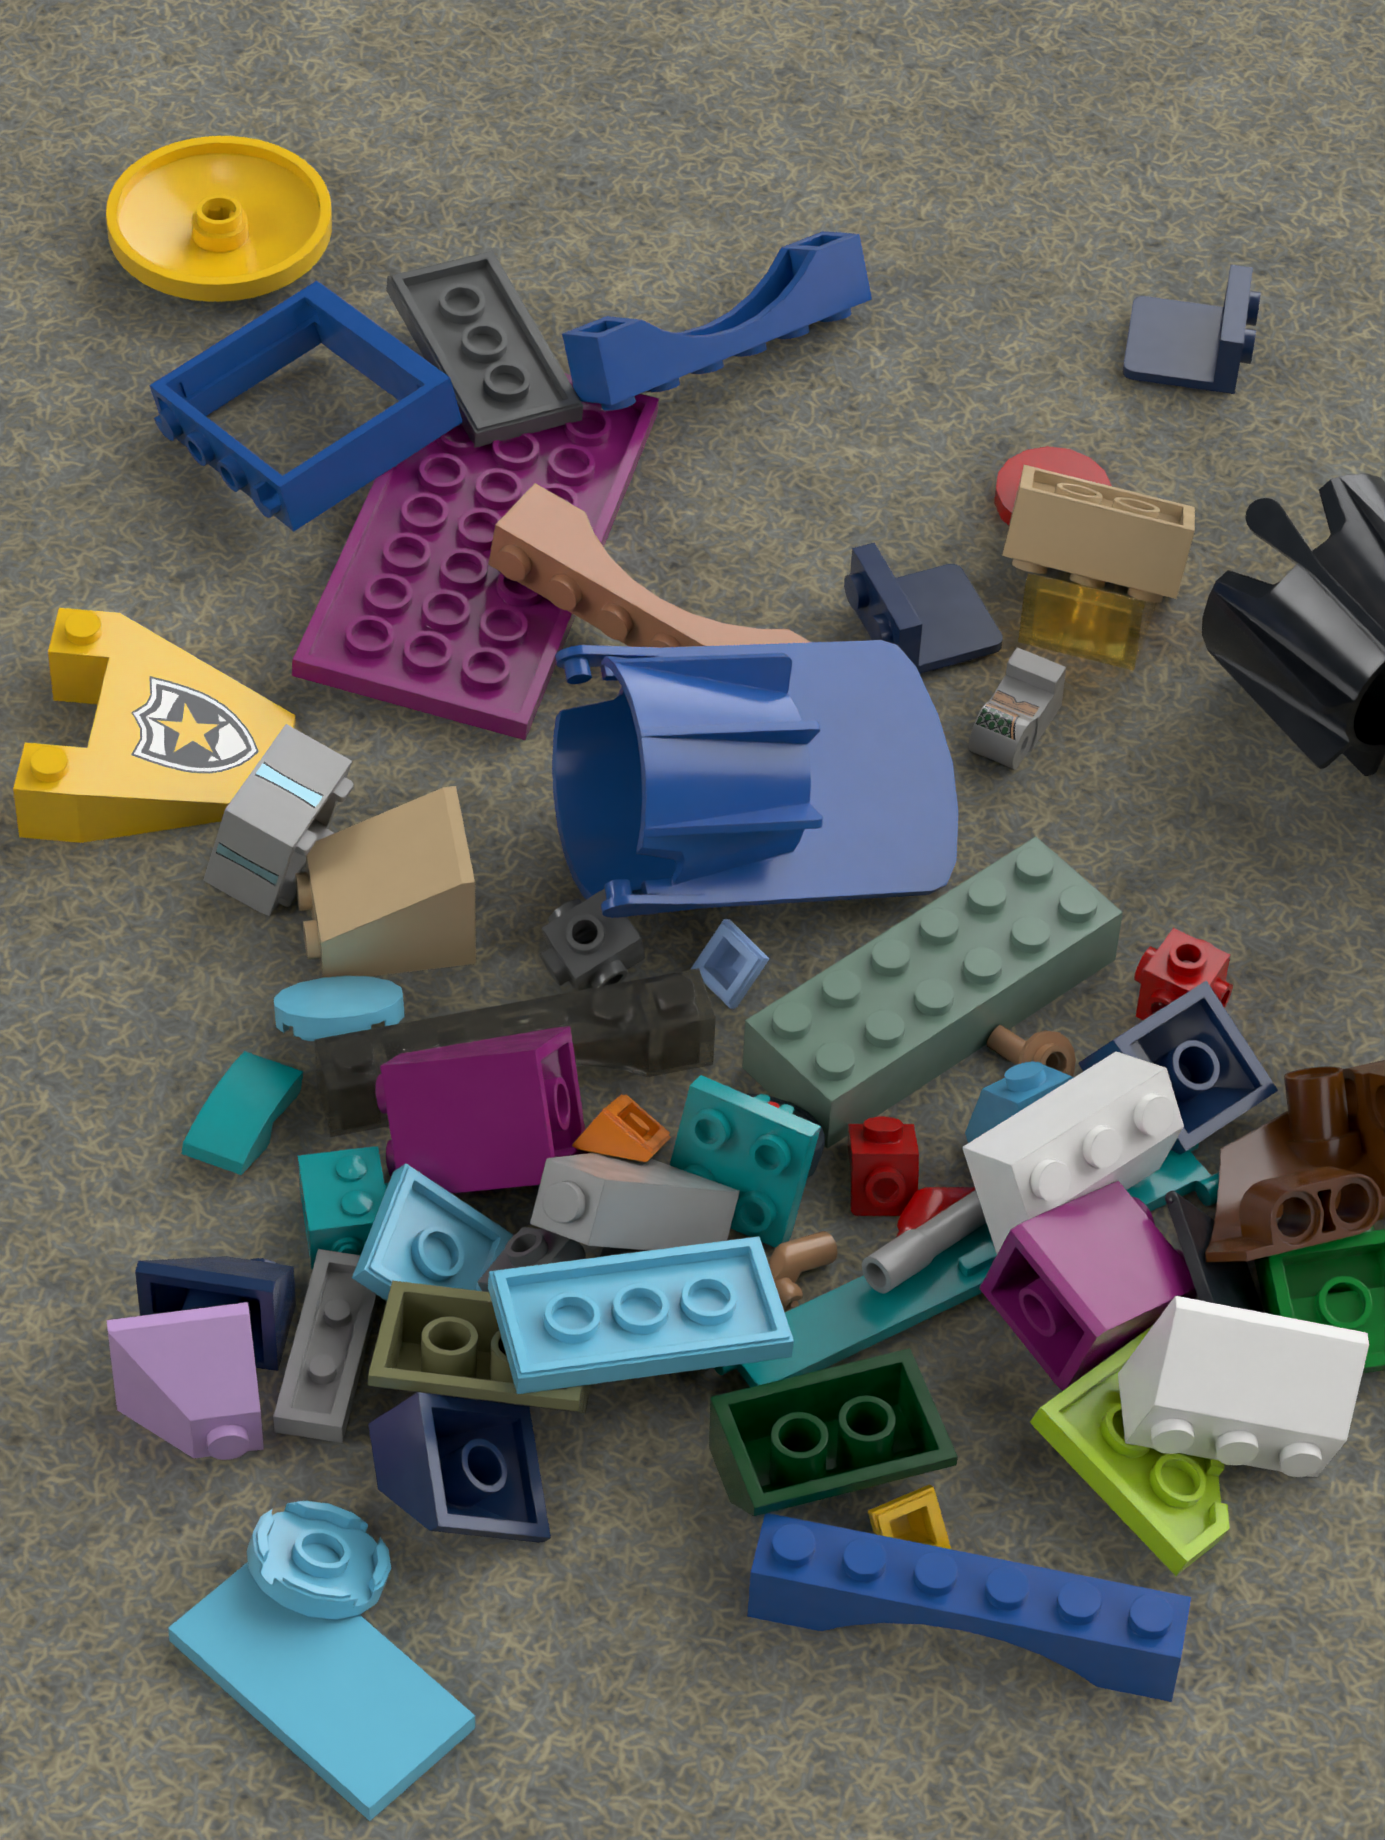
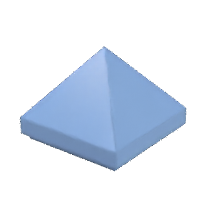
[691,919,769,1009]

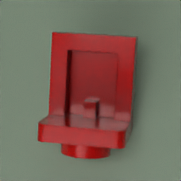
[848,1116,919,1216]

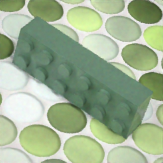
[742,836,1123,1149]

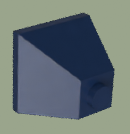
[1078,981,1278,1155]
[135,1256,296,1371]
[368,1392,551,1543]

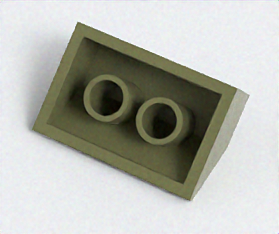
[368,1280,591,1414]

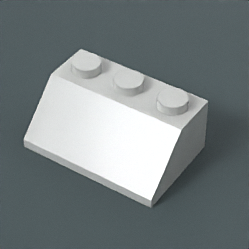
[962,1051,1184,1254]
[1118,1296,1369,1477]

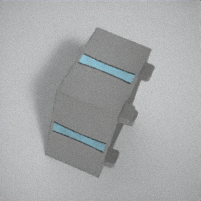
[203,724,353,916]

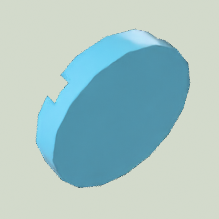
[274,976,405,1042]
[246,1501,391,1620]

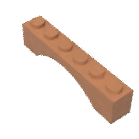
[488,483,810,648]

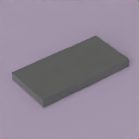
[386,250,583,448]

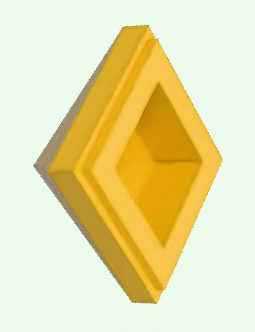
[868,1484,951,1549]

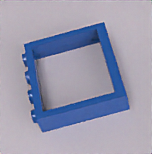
[149,281,462,532]

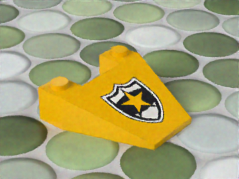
[13,608,296,843]

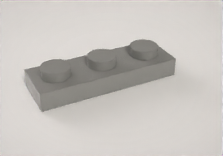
[273,1249,380,1443]

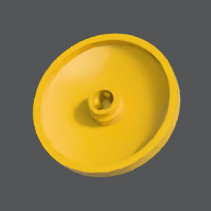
[106,136,332,302]

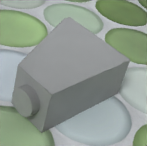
[530,1153,740,1251]

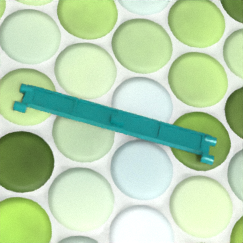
[714,1143,1219,1387]

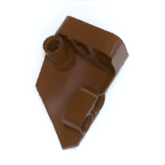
[1205,1060,1385,1262]

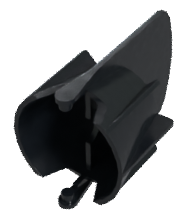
[1202,473,1385,776]

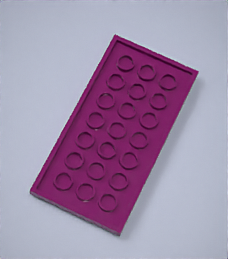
[292,373,659,740]

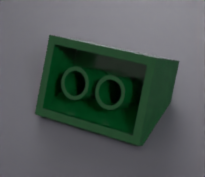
[709,1348,958,1516]

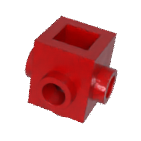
[1134,928,1233,1020]

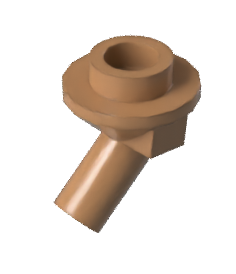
[987,1025,1076,1076]

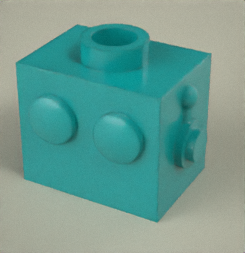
[298,1146,389,1269]

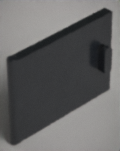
[1165,1191,1264,1313]

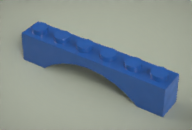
[562,231,872,411]
[747,1513,1191,1702]

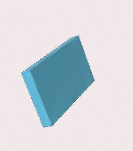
[488,1236,794,1394]
[168,1562,475,1821]

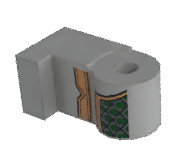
[968,647,1066,770]

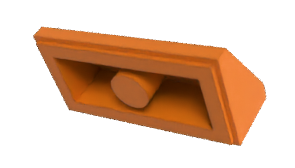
[572,1094,671,1162]

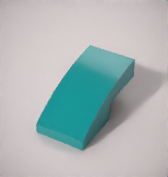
[181,1051,304,1175]

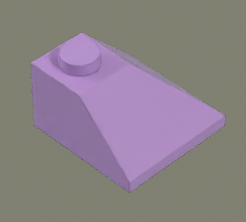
[106,1302,264,1460]

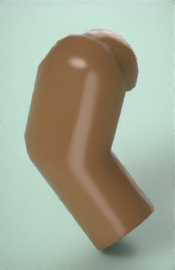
[768,1231,837,1313]

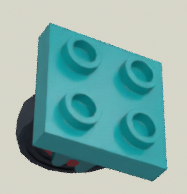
[670,1075,825,1248]

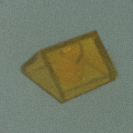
[1018,573,1157,670]

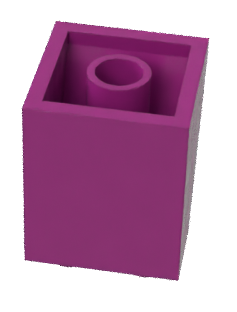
[376,1026,589,1193]
[979,1181,1197,1391]

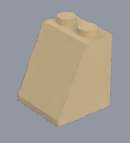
[295,786,476,978]

